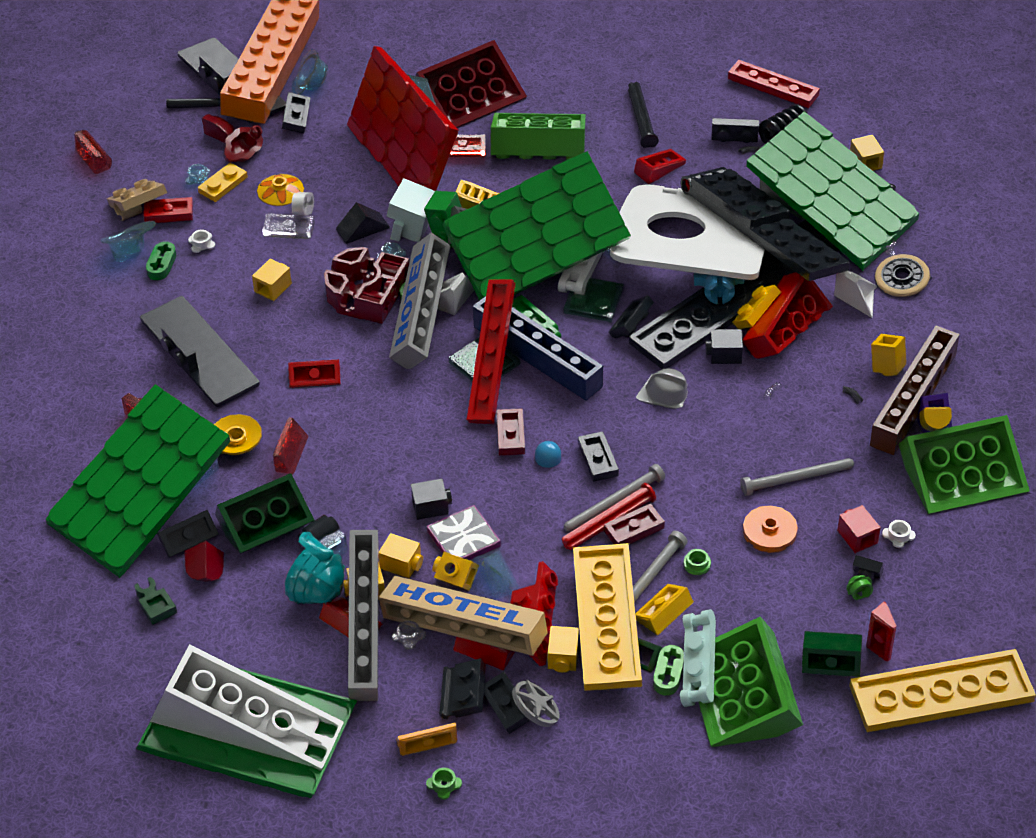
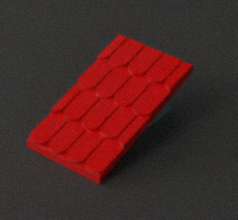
[347,46,459,191]

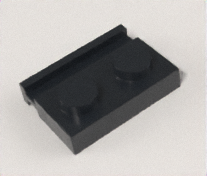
[439,658,486,719]

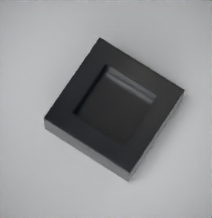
[853,555,884,580]

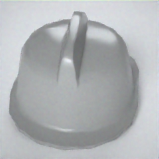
[636,368,688,409]

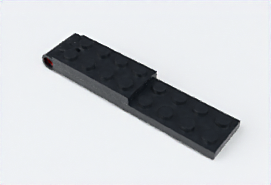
[680,167,850,281]

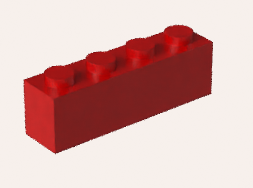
[742,273,833,359]

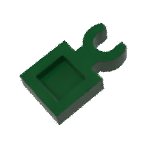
[134,577,177,625]

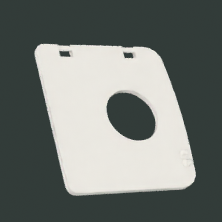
[610,185,765,280]

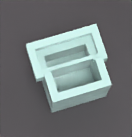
[387,178,435,242]

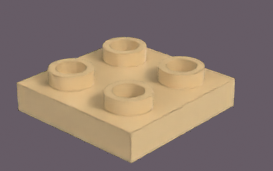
[107,179,167,221]

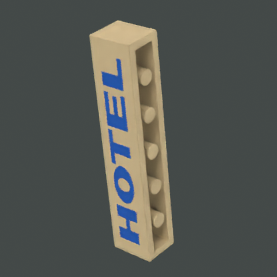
[379,576,548,656]

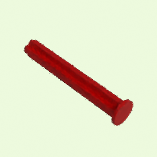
[562,483,656,550]

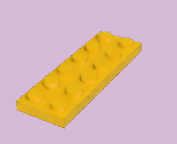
[573,543,642,691]
[849,649,1036,732]

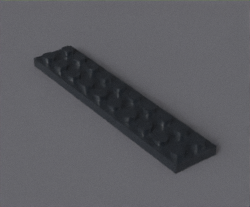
[629,220,840,369]

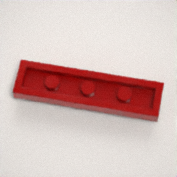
[728,60,820,108]

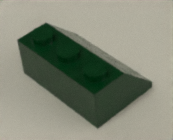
[215,473,315,554]

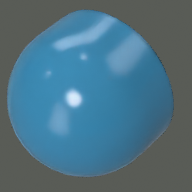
[535,441,561,468]

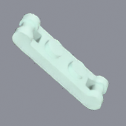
[680,609,716,707]

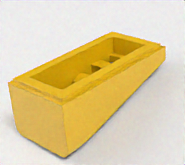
[456,180,499,209]

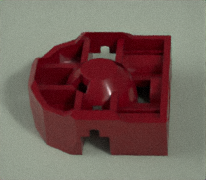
[324,247,410,324]

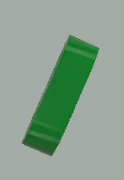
[146,242,176,280]

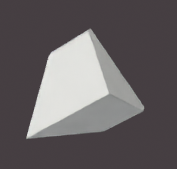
[834,271,877,318]
[437,273,474,315]

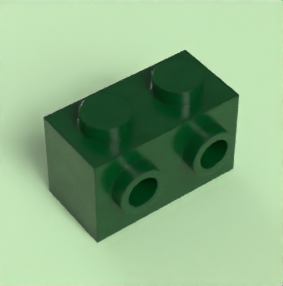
[802,631,862,677]

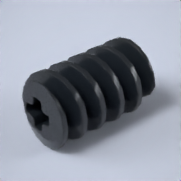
[759,104,808,144]

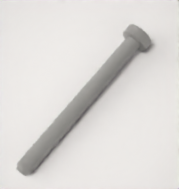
[740,458,854,496]
[564,464,665,532]
[633,531,688,602]

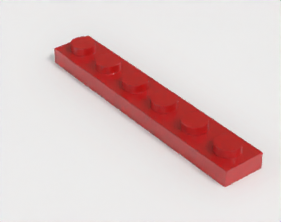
[466,279,516,424]

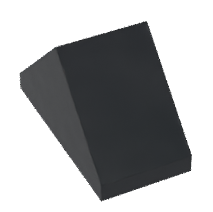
[336,202,390,244]

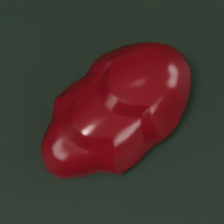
[223,125,263,163]

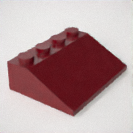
[413,40,527,128]

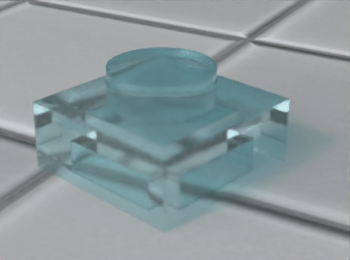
[319,529,348,556]

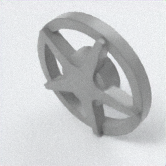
[512,680,560,727]

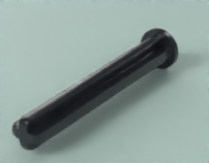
[628,81,659,148]

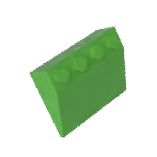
[491,113,586,159]
[898,415,1030,514]
[696,617,803,747]

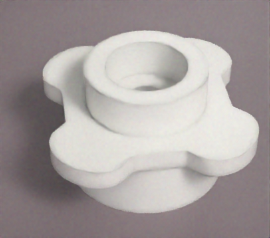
[188,230,215,253]
[882,520,915,548]

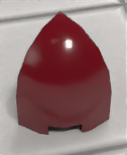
[202,114,235,143]
[185,541,224,582]

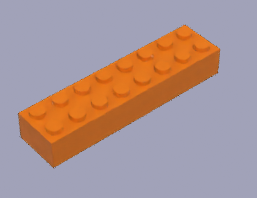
[220,0,319,124]

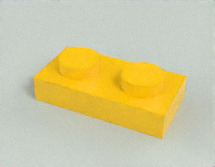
[198,163,248,202]
[733,285,781,329]

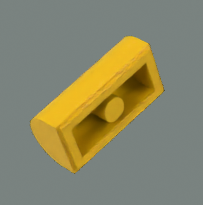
[920,407,952,432]

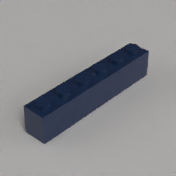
[473,296,603,401]

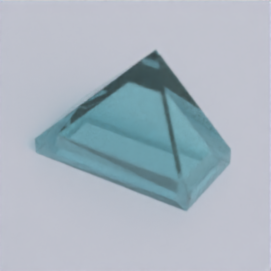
[474,549,520,599]

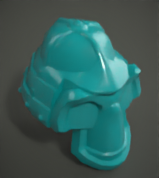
[285,532,345,604]

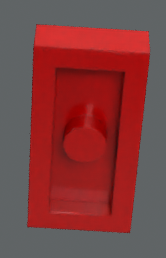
[144,197,193,224]

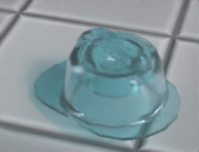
[291,49,328,95]
[101,221,156,262]

